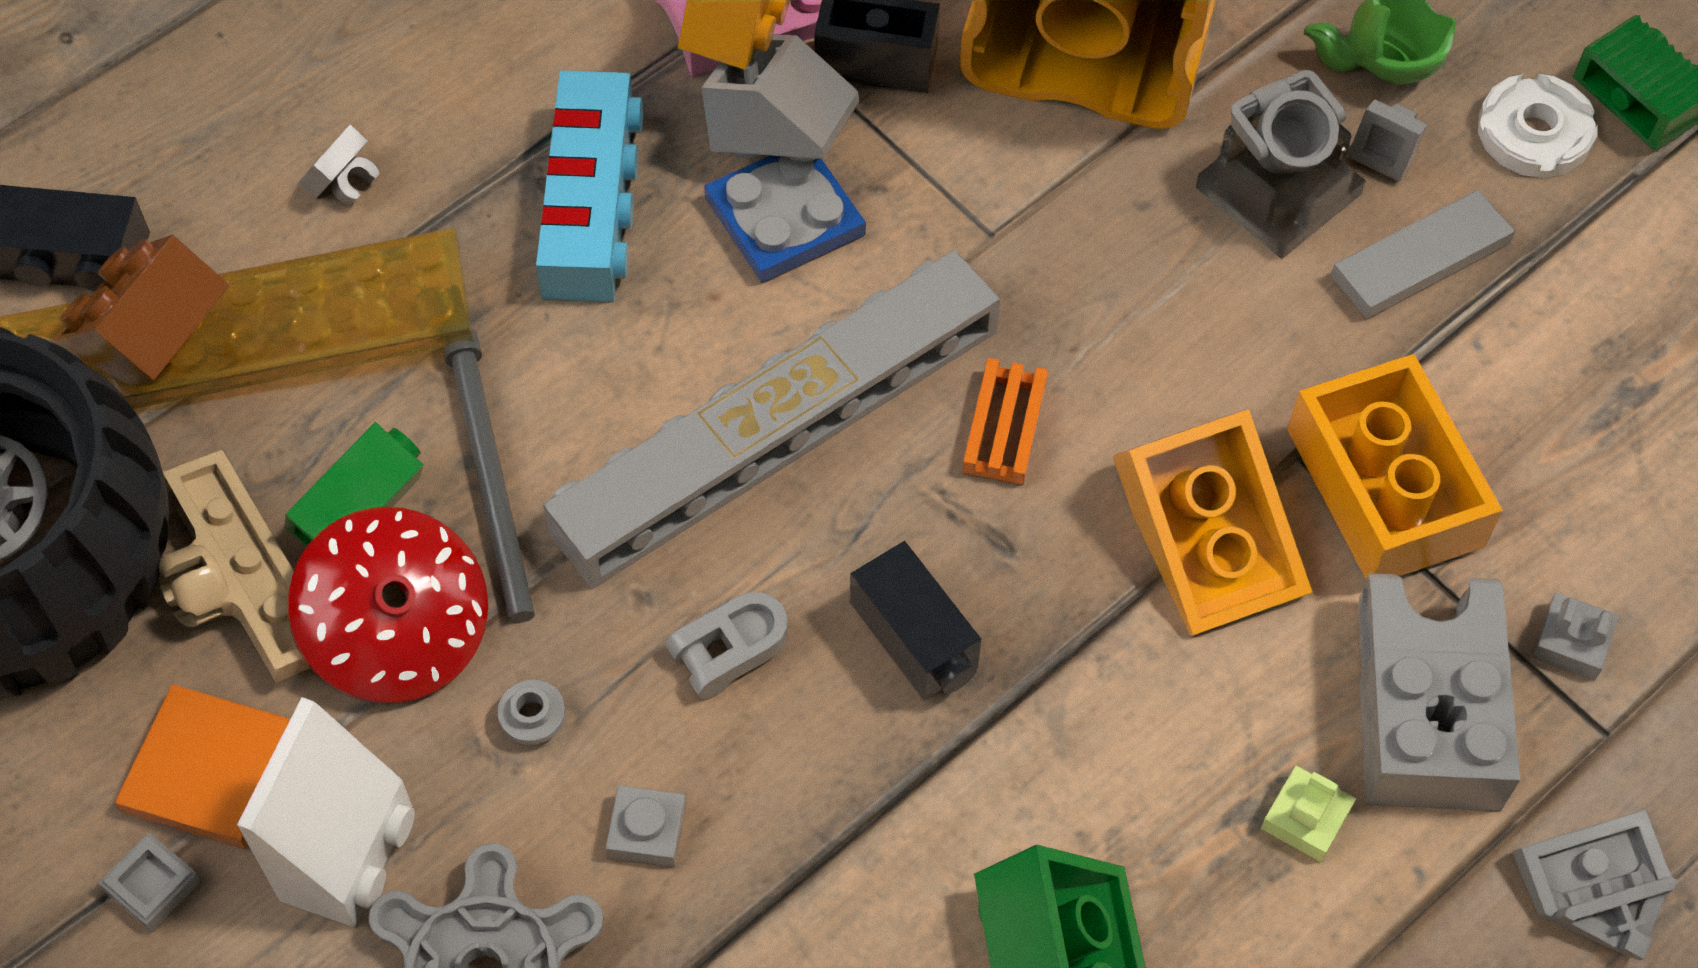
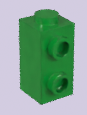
[284,422,424,547]

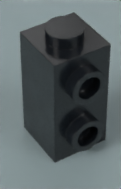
[850,540,982,701]

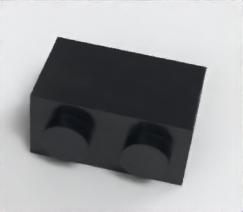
[814,0,940,93]

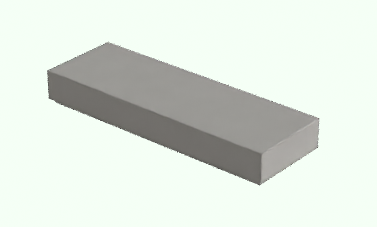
[1331,190,1515,319]

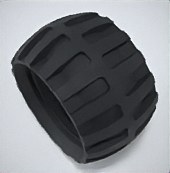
[0,327,169,698]

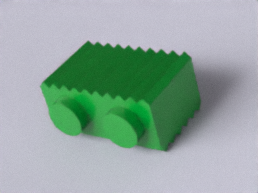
[1573,15,1698,152]

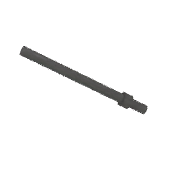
[438,290,535,623]

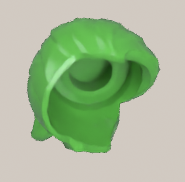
[1304,0,1457,85]

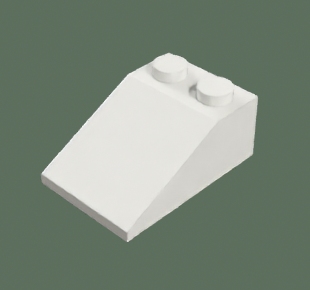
[237,697,415,928]

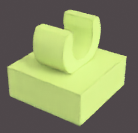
[1261,765,1356,862]

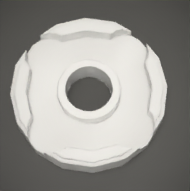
[1478,74,1598,178]

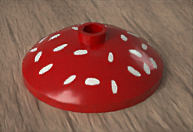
[287,507,488,704]

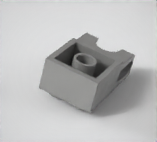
[1359,573,1520,811]

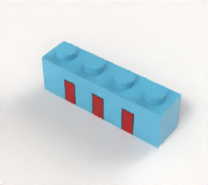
[536,70,643,302]

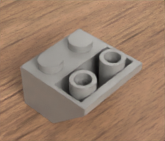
[701,34,859,162]

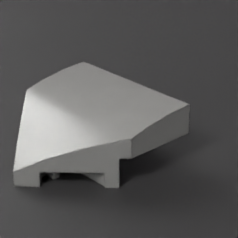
[1512,810,1678,960]

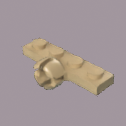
[158,450,310,683]

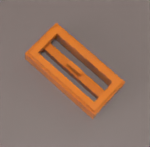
[962,358,1048,485]

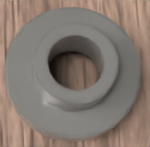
[498,680,566,745]

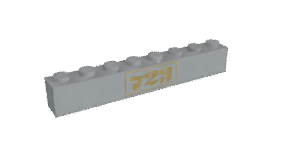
[543,250,1000,589]

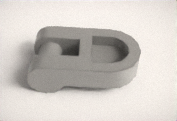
[665,592,788,700]

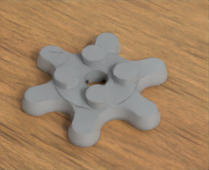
[369,843,604,968]

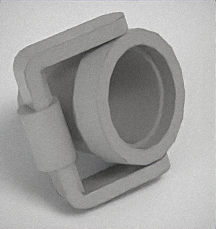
[1231,70,1346,175]

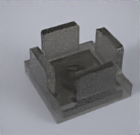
[1196,113,1366,259]

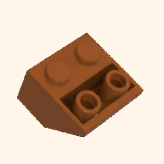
[53,234,230,386]

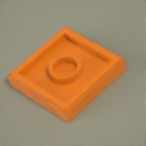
[115,684,290,849]

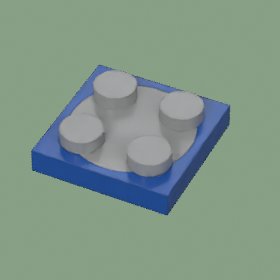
[704,155,866,283]

